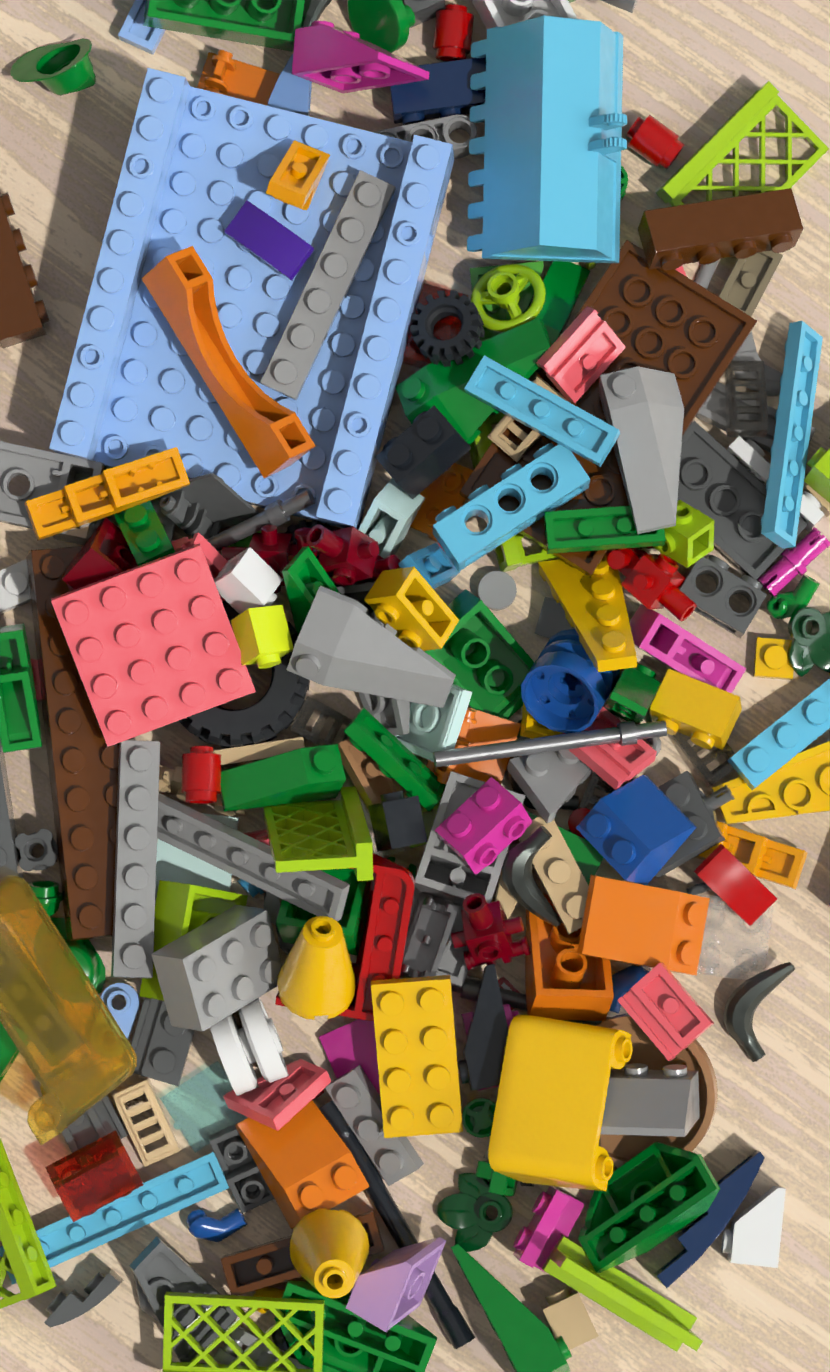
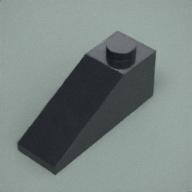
[458,964,508,1091]

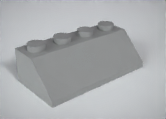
[600,1063,700,1137]

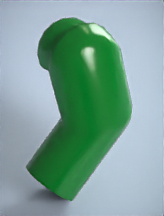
[766,574,820,619]

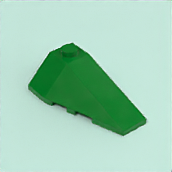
[395,318,552,444]
[451,1244,572,1372]

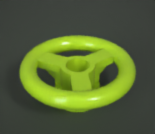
[471,264,546,332]

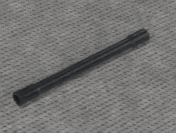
[319,1100,475,1349]

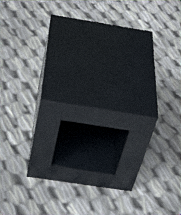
[368,791,427,852]

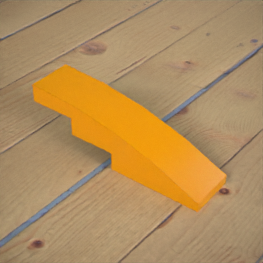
[25,447,190,541]
[696,821,808,890]

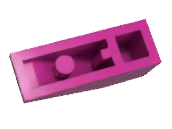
[630,604,746,693]

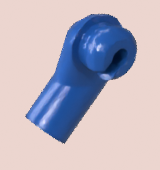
[609,965,649,1014]
[186,1208,248,1242]

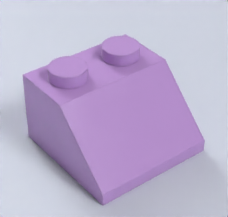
[346,1237,446,1332]

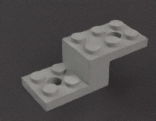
[0,441,176,545]
[407,771,526,988]

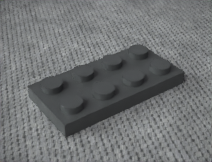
[677,421,808,580]

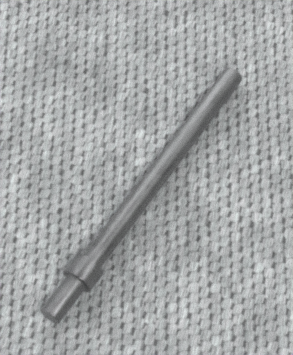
[207,490,315,551]
[433,721,667,767]

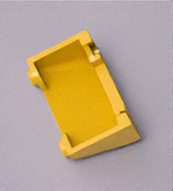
[488,1014,632,1191]

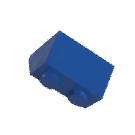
[576,775,697,885]

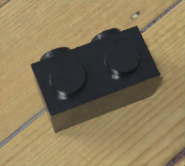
[375,405,471,499]

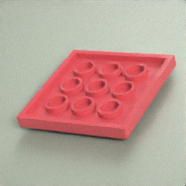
[51,543,256,747]

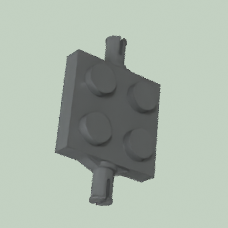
[655,771,735,878]

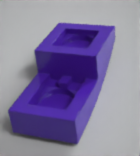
[224,200,315,281]

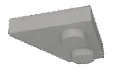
[507,749,592,823]

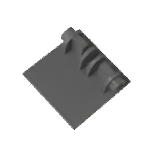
[159,473,259,540]

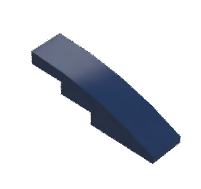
[654,1150,765,1288]

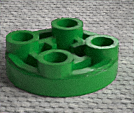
[347,0,415,53]

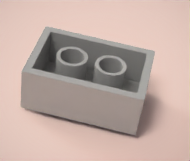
[151,905,282,1032]

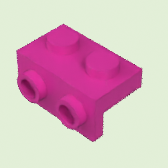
[434,777,532,874]
[513,1186,584,1273]

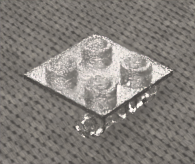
[697,895,774,981]

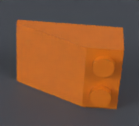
[577,875,710,976]
[525,894,614,1021]
[235,1100,370,1229]

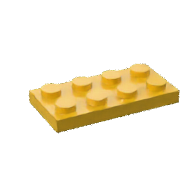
[371,975,463,1138]

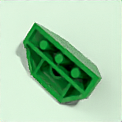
[578,1142,720,1273]
[274,1280,437,1372]

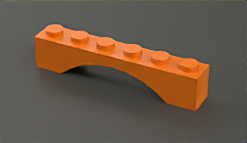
[141,246,316,478]

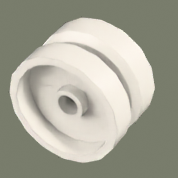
[210,997,289,1096]

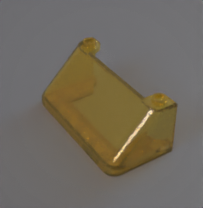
[0,875,137,1145]

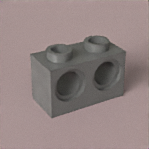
[680,555,767,638]

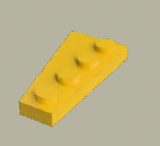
[538,553,637,672]
[711,741,830,825]

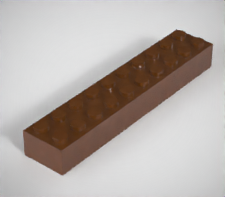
[26,546,130,942]

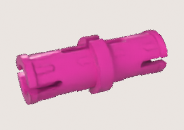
[757,527,830,597]

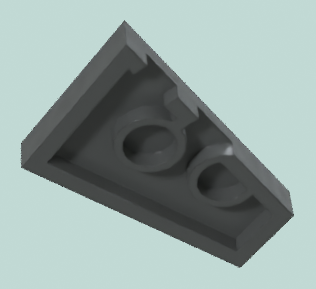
[129,1236,238,1362]

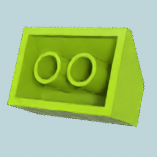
[139,880,248,1001]

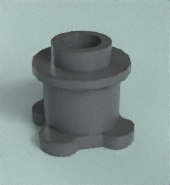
[15,829,58,871]

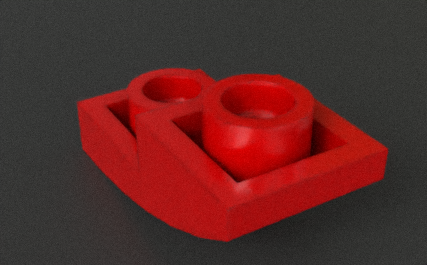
[694,844,777,926]

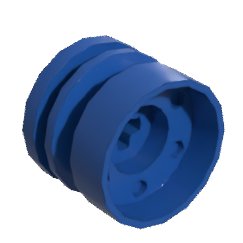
[521,629,620,734]

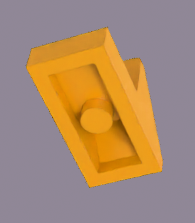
[266,140,330,210]

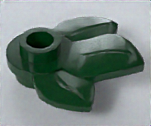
[788,608,830,677]
[435,1173,513,1252]

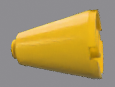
[277,916,356,1020]
[289,1208,369,1298]

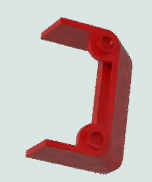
[275,849,415,1022]

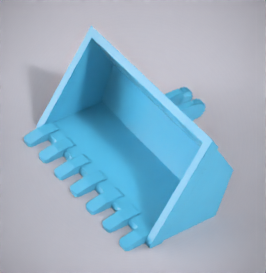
[467,15,627,263]

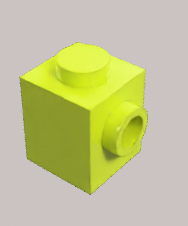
[231,605,294,669]

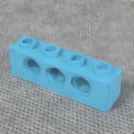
[433,443,590,572]

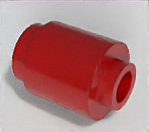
[433,4,474,62]
[626,115,685,170]
[181,746,221,804]

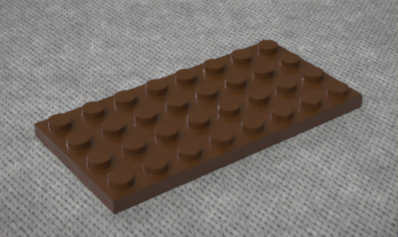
[460,240,757,578]

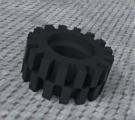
[410,290,485,367]

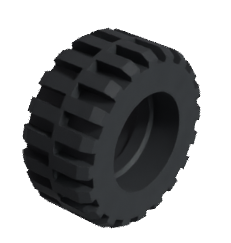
[179,601,310,748]

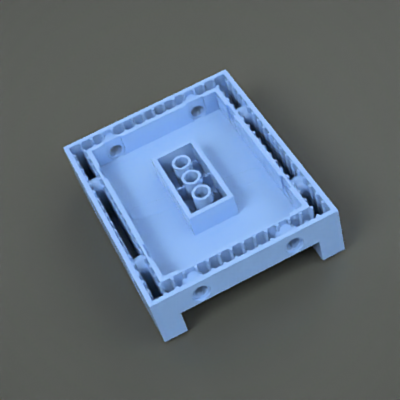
[49,68,454,529]

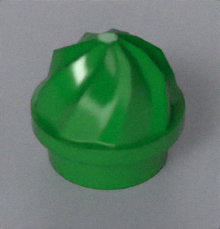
[24,881,63,919]

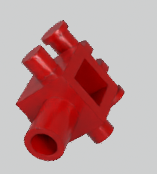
[607,548,697,622]

